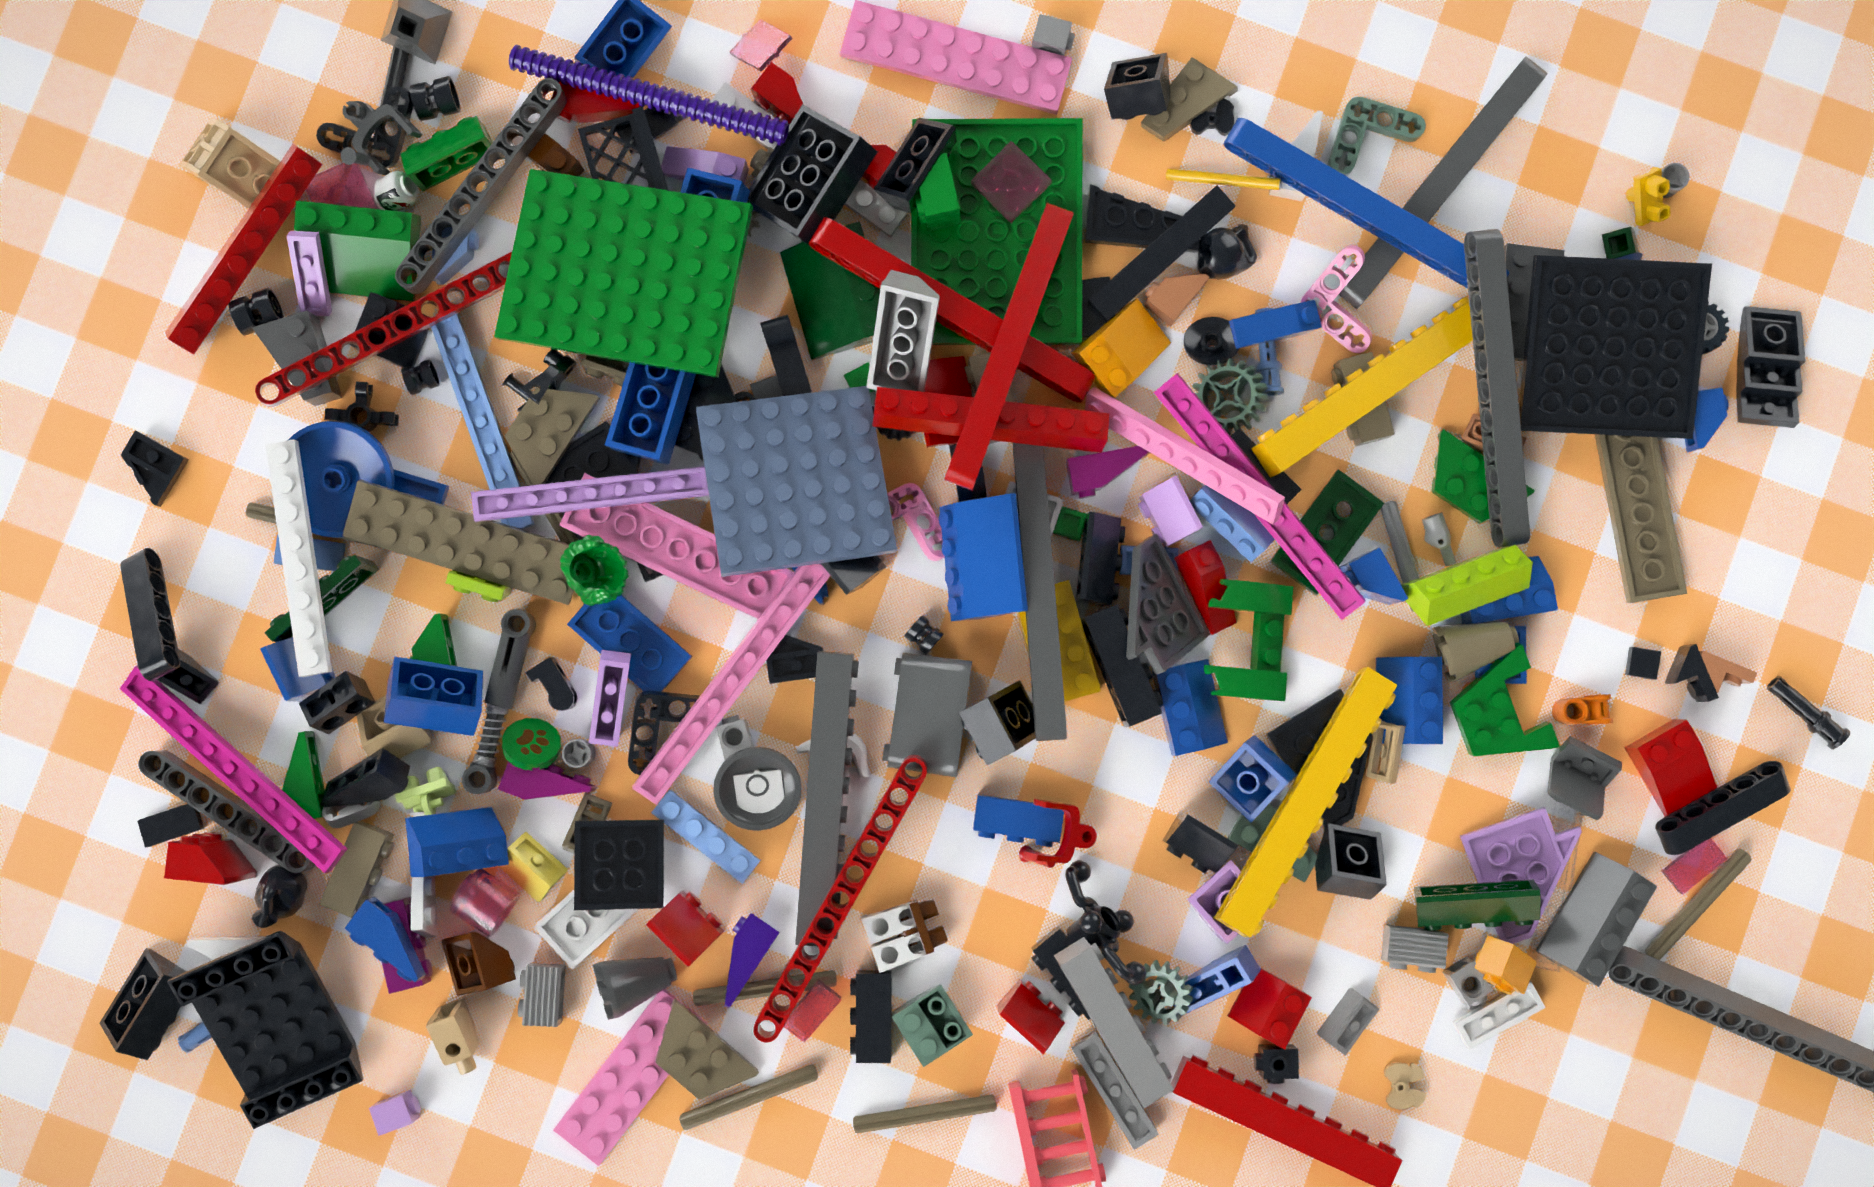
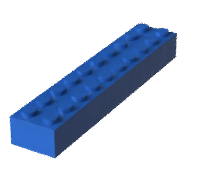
[605,168,750,465]

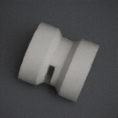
[1662,163,1690,198]
[562,739,596,768]

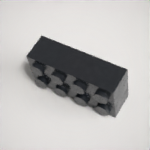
[1081,604,1164,727]

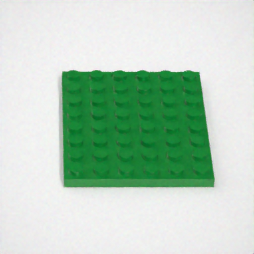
[911,118,1083,345]
[494,169,753,377]

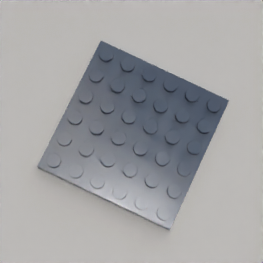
[696,386,897,577]

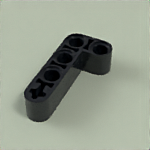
[760,314,812,396]

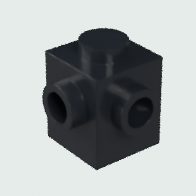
[1253,1044,1299,1084]

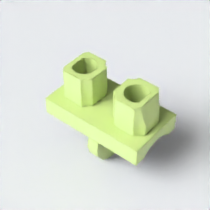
[395,767,457,815]

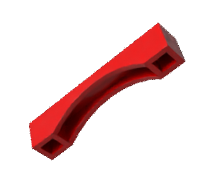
[751,62,897,189]

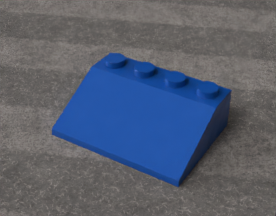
[939,493,1028,621]

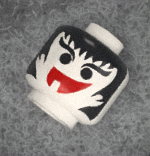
[374,170,419,211]

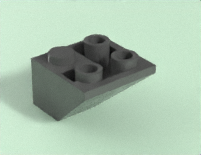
[380,0,452,65]

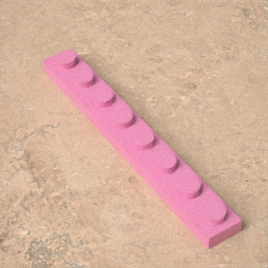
[1085,387,1285,524]

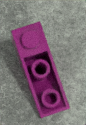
[497,761,597,800]

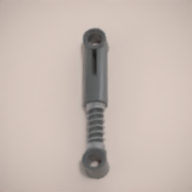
[462,609,536,794]

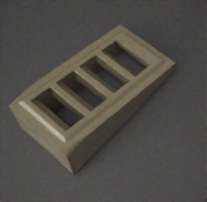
[562,792,612,854]

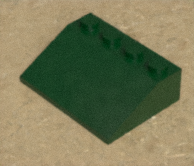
[780,221,880,361]

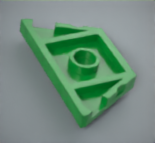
[1431,429,1535,524]

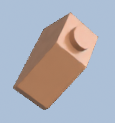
[1144,274,1210,327]

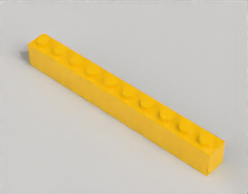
[1251,295,1473,478]
[1214,666,1397,938]

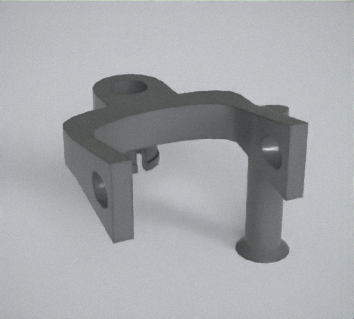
[341,101,423,175]

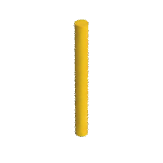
[1166,169,1281,190]

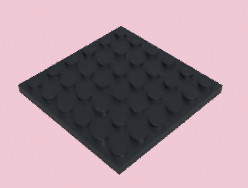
[1519,255,1712,439]

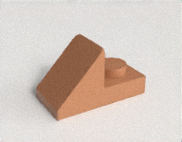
[1699,651,1757,693]

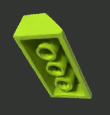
[1401,545,1533,626]

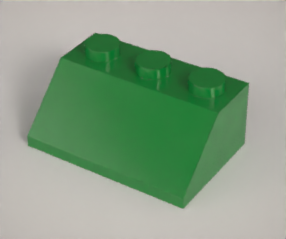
[400,116,493,192]

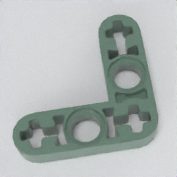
[1328,97,1426,176]

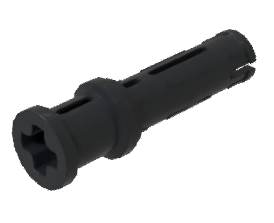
[1766,675,1851,750]

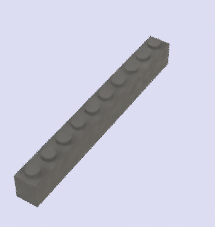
[795,651,859,948]

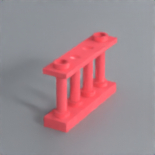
[1008,1069,1107,1187]

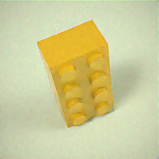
[1016,580,1101,702]

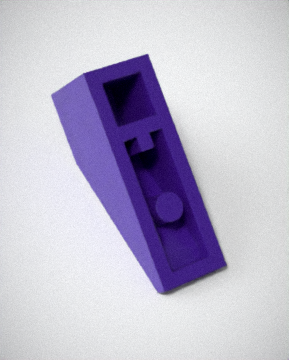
[724,913,780,1009]

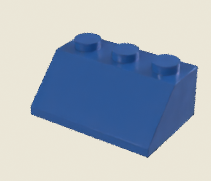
[574,0,672,78]
[1460,556,1558,624]
[1376,657,1443,744]
[1152,659,1228,756]
[405,807,509,877]

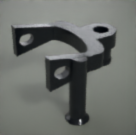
[502,349,577,412]

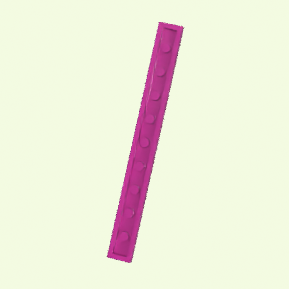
[1153,373,1366,620]
[119,666,347,873]

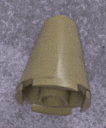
[1432,622,1519,683]

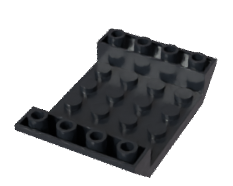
[167,930,364,1129]

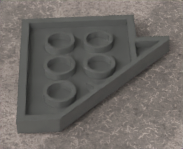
[1126,534,1211,675]

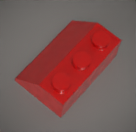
[164,832,257,885]

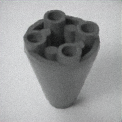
[592,957,678,1020]

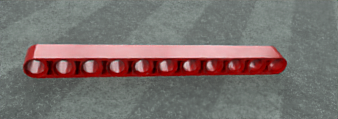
[944,203,1074,490]
[809,217,1096,403]
[255,252,512,407]
[753,755,927,1043]

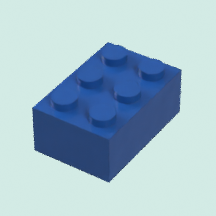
[384,656,483,736]

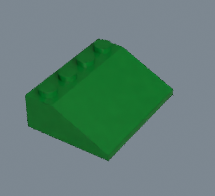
[294,200,421,302]

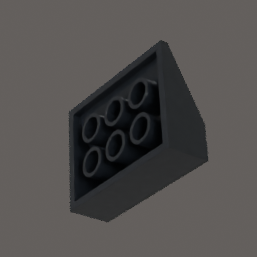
[747,104,878,247]

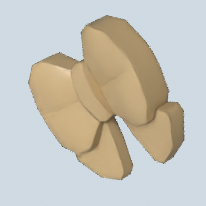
[1383,1062,1426,1110]

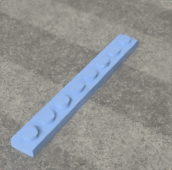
[431,313,535,529]

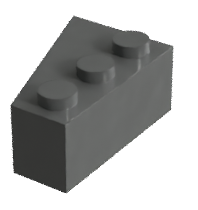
[252,310,342,406]

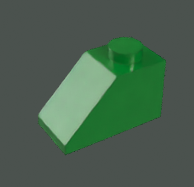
[409,613,457,666]

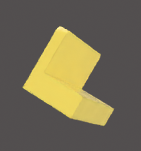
[498,831,568,902]

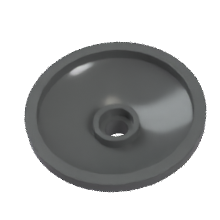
[713,747,801,831]

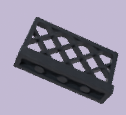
[578,106,669,191]

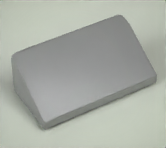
[1317,988,1379,1056]

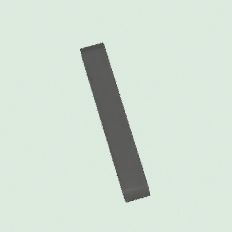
[138,750,316,873]

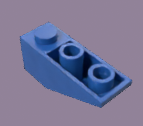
[344,897,426,982]

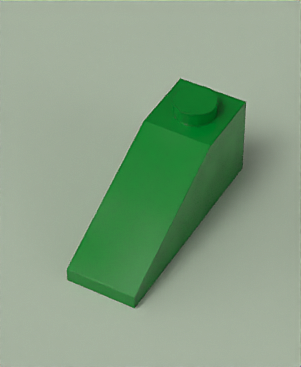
[282,731,325,819]

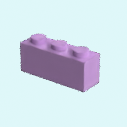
[589,650,631,747]

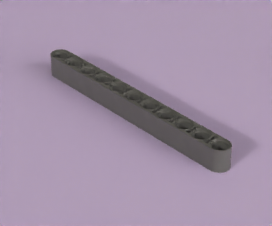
[1338,56,1548,309]
[1464,229,1530,548]
[1013,443,1067,741]
[1608,945,1874,1093]

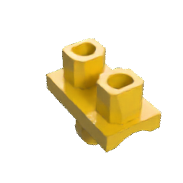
[1626,167,1671,226]

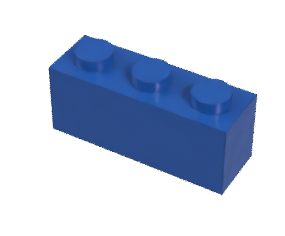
[972,794,1064,847]

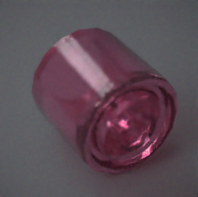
[450,869,520,938]

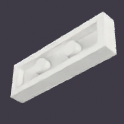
[1452,981,1546,1050]

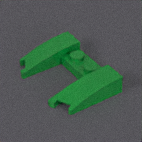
[1204,579,1294,702]

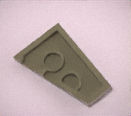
[1141,57,1238,142]

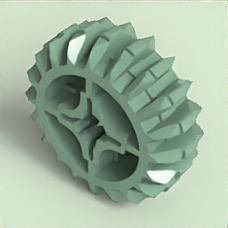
[1192,358,1269,435]

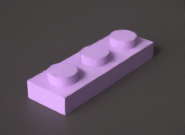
[286,231,332,316]

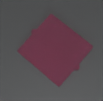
[729,19,793,72]

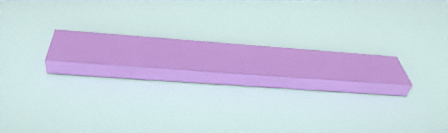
[471,466,709,522]

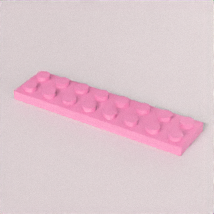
[840,0,1072,115]
[559,473,794,619]

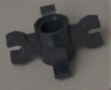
[324,381,399,432]

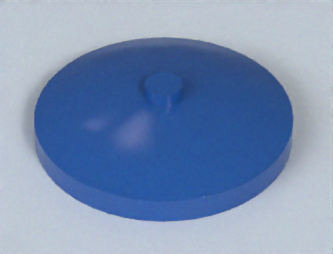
[288,421,395,538]

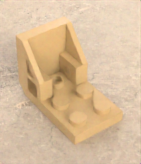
[178,119,280,209]

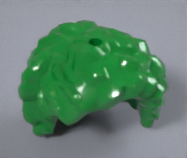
[560,535,629,606]

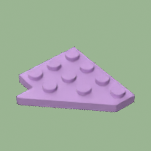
[1460,807,1582,944]

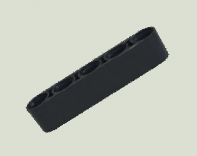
[120,547,180,681]
[1655,761,1791,855]

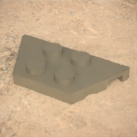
[504,388,600,485]
[655,998,759,1100]

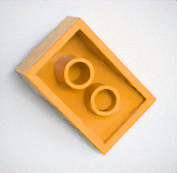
[1071,298,1171,398]

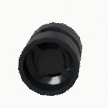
[409,76,461,122]
[228,287,284,336]

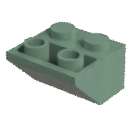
[892,984,973,1067]

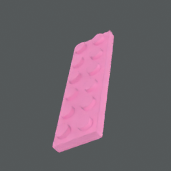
[553,989,708,1166]

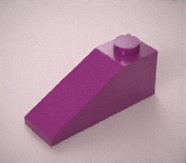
[1065,446,1150,499]

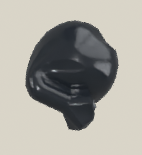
[1197,224,1257,280]
[251,865,307,928]

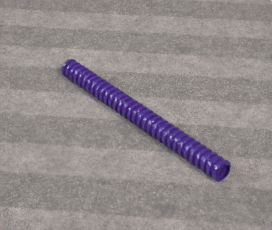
[508,44,789,146]

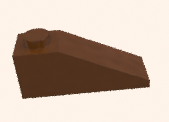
[511,120,585,176]

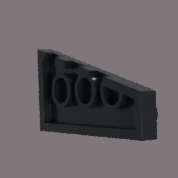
[1085,184,1200,253]

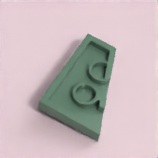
[1228,804,1317,882]

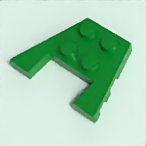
[1449,643,1560,757]

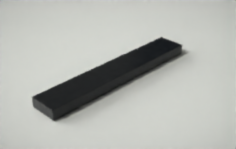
[1088,185,1236,322]

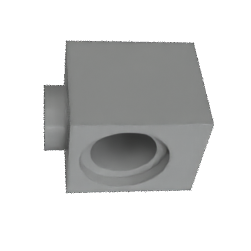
[1031,14,1075,56]
[716,715,754,760]
[1442,957,1494,1006]

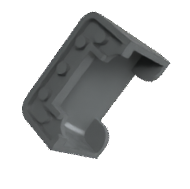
[882,653,972,778]

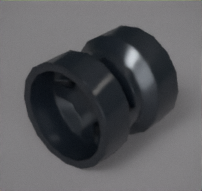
[401,359,440,395]
[904,615,944,655]

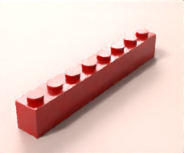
[165,144,323,355]
[872,386,1110,453]
[1170,1054,1403,1187]

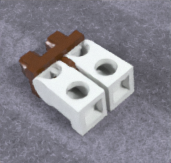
[861,899,948,973]

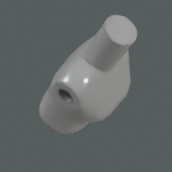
[1422,512,1457,566]

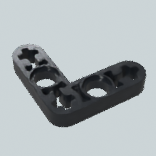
[316,86,413,168]
[627,690,700,775]

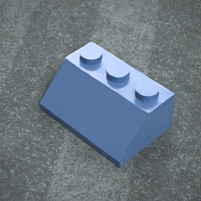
[1189,484,1275,562]

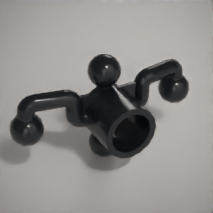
[1065,860,1147,985]

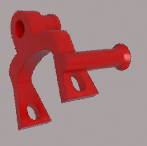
[1019,799,1097,868]

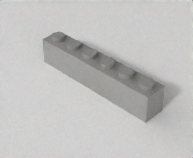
[1054,937,1174,1108]

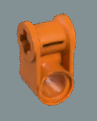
[1552,694,1613,725]

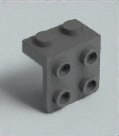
[1547,736,1622,820]

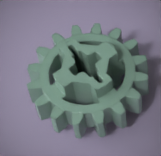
[1129,960,1193,1026]

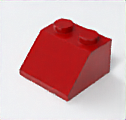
[1227,968,1312,1050]
[997,979,1065,1055]

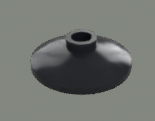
[1183,317,1240,365]

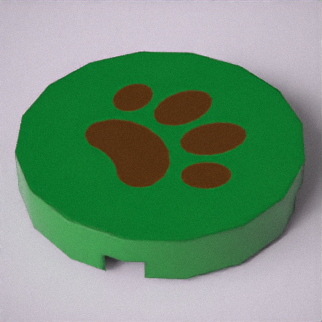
[502,718,561,770]

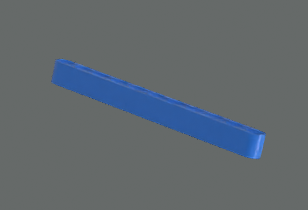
[1223,117,1510,289]

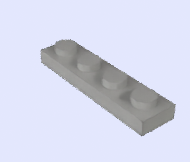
[1071,1031,1159,1150]

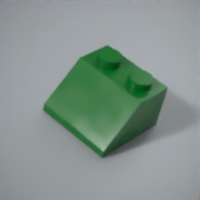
[915,153,961,232]

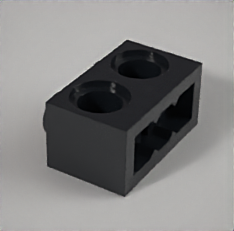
[299,671,376,735]

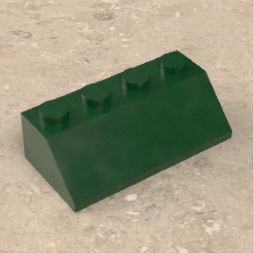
[1414,879,1541,931]

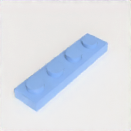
[651,789,761,884]

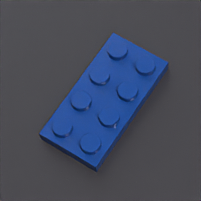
[567,595,693,692]

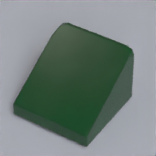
[1601,226,1639,259]

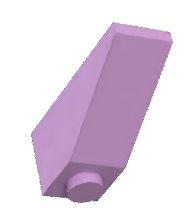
[661,146,749,184]

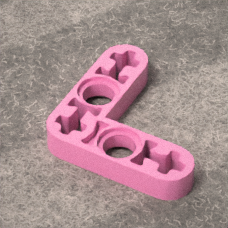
[1300,245,1372,353]
[887,483,945,561]

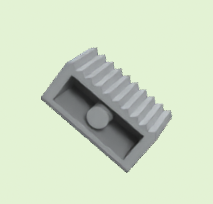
[1381,924,1449,973]
[518,963,566,1027]

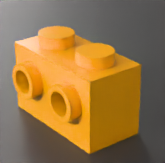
[1475,935,1537,995]

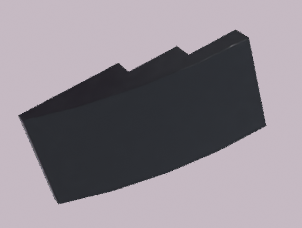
[1736,306,1806,428]

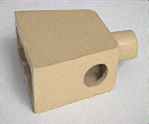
[426,998,479,1075]

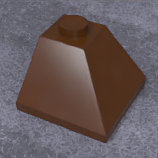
[441,931,516,996]

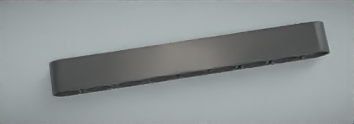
[395,78,567,294]

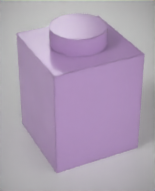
[369,1090,421,1136]

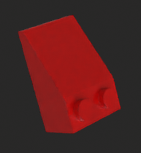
[1624,719,1717,817]
[646,890,724,967]

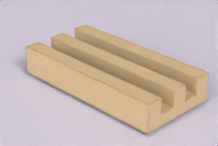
[1366,721,1406,784]

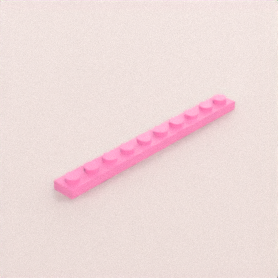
[632,564,831,805]

